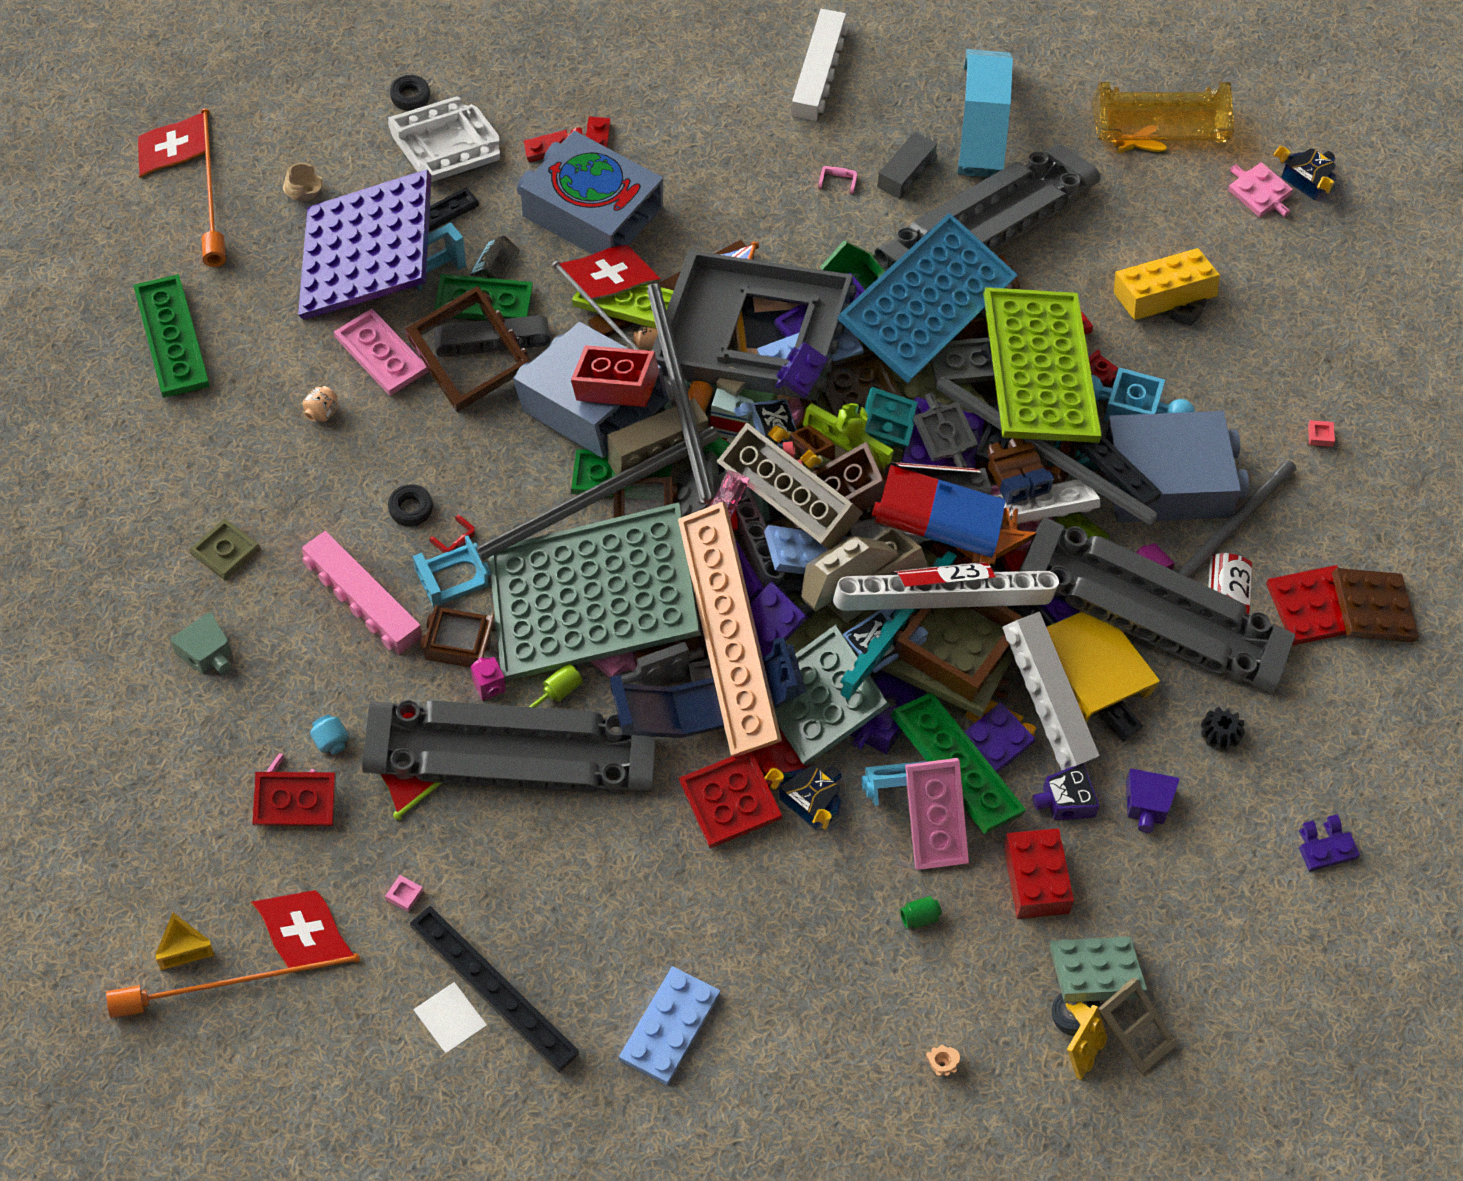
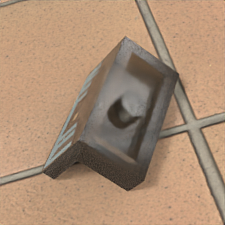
[470,235,520,279]

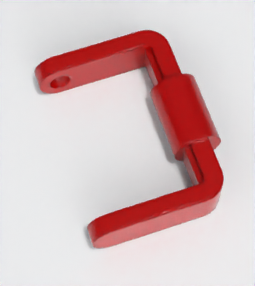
[429,515,475,553]

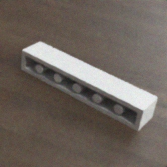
[791,9,849,121]
[1002,612,1100,770]

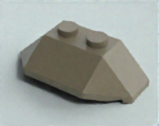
[801,536,898,611]

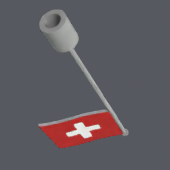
[552,245,689,407]

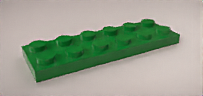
[133,274,210,398]
[890,693,1026,834]

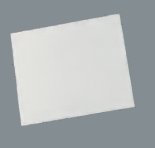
[413,982,487,1053]

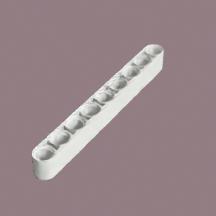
[833,571,1059,611]

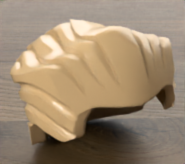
[283,162,323,202]

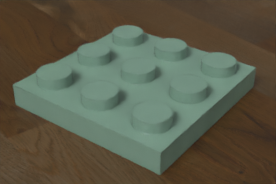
[1050,937,1147,1002]

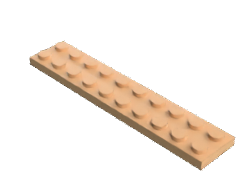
[678,502,782,757]

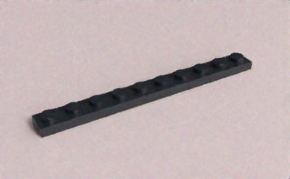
[980,342,1162,506]

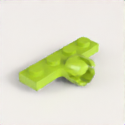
[803,403,894,469]

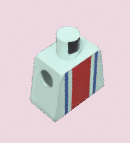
[710,388,756,439]

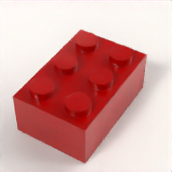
[571,345,659,407]
[1003,828,1074,919]

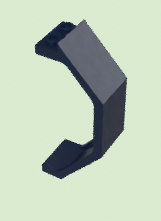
[610,637,806,738]

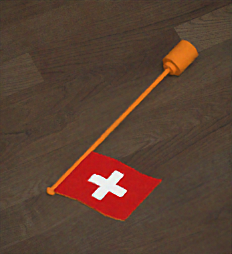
[138,108,226,267]
[106,890,360,1019]

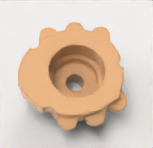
[926,1045,960,1076]

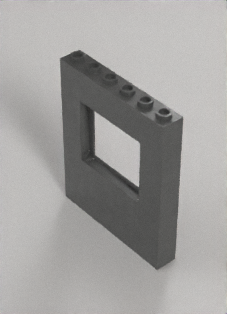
[652,250,857,401]

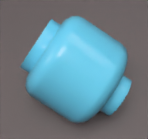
[310,714,349,755]

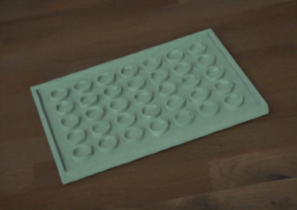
[489,503,701,681]

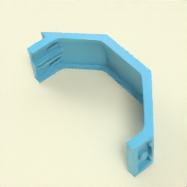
[957,49,1013,178]

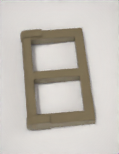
[1098,978,1178,1074]

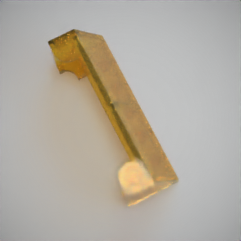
[1092,82,1234,142]

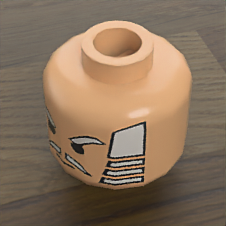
[302,386,338,422]

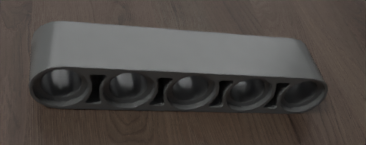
[434,315,551,357]
[725,483,785,589]

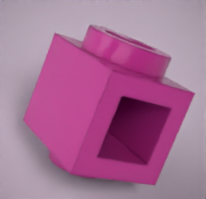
[471,657,506,701]

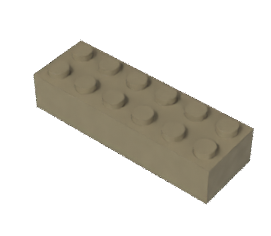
[717,423,863,549]

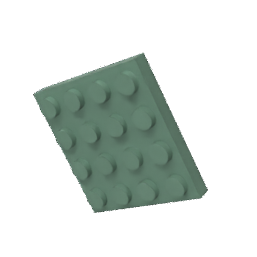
[774,625,890,766]

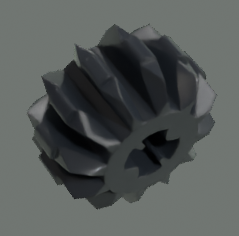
[1201,706,1245,751]

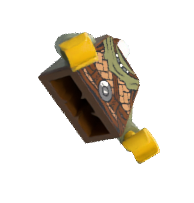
[768,425,836,472]

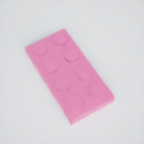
[334,309,428,396]
[905,758,969,870]

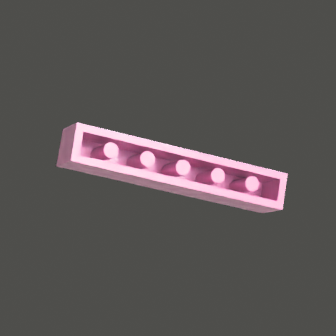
[302,531,422,655]

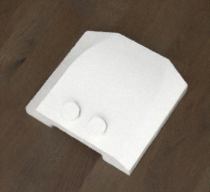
[388,96,500,182]

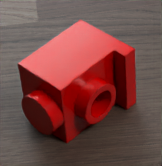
[1088,349,1118,388]

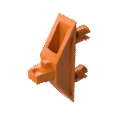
[955,508,1037,566]

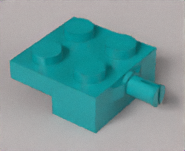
[865,387,918,449]

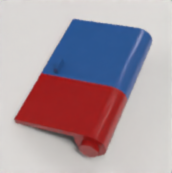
[871,465,1006,558]

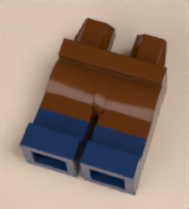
[987,438,1054,505]

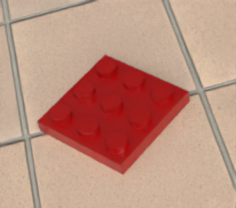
[1266,565,1347,646]
[678,752,782,849]

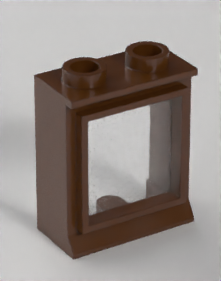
[613,476,677,518]
[420,605,496,668]

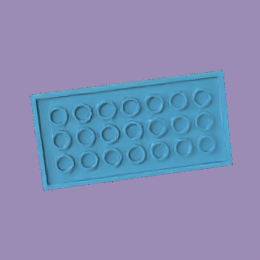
[837,213,1017,383]

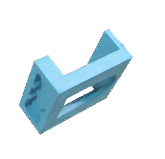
[416,222,466,291]
[413,535,491,607]
[861,761,927,806]

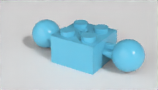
[1091,367,1196,422]

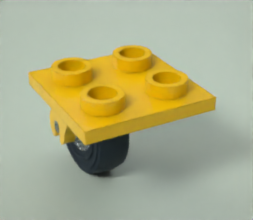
[1052,993,1107,1080]

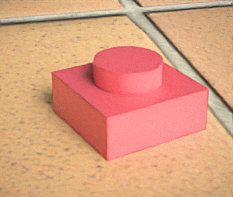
[1308,420,1335,447]

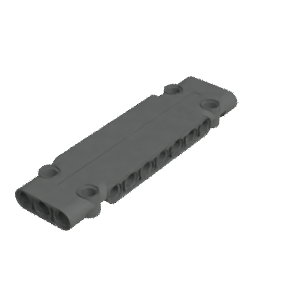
[874,144,1100,270]
[1019,516,1295,694]
[362,700,655,793]

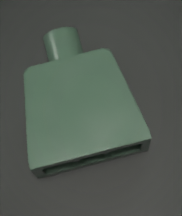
[170,612,232,674]

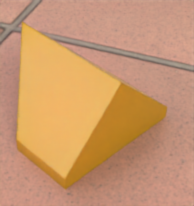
[155,912,215,970]

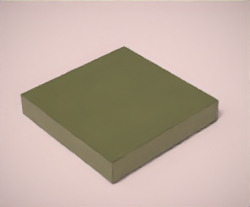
[189,518,261,581]

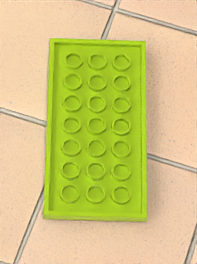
[983,287,1101,443]

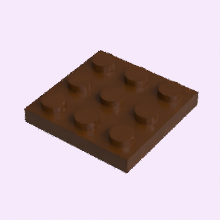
[1332,568,1419,642]

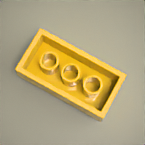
[1114,248,1220,320]

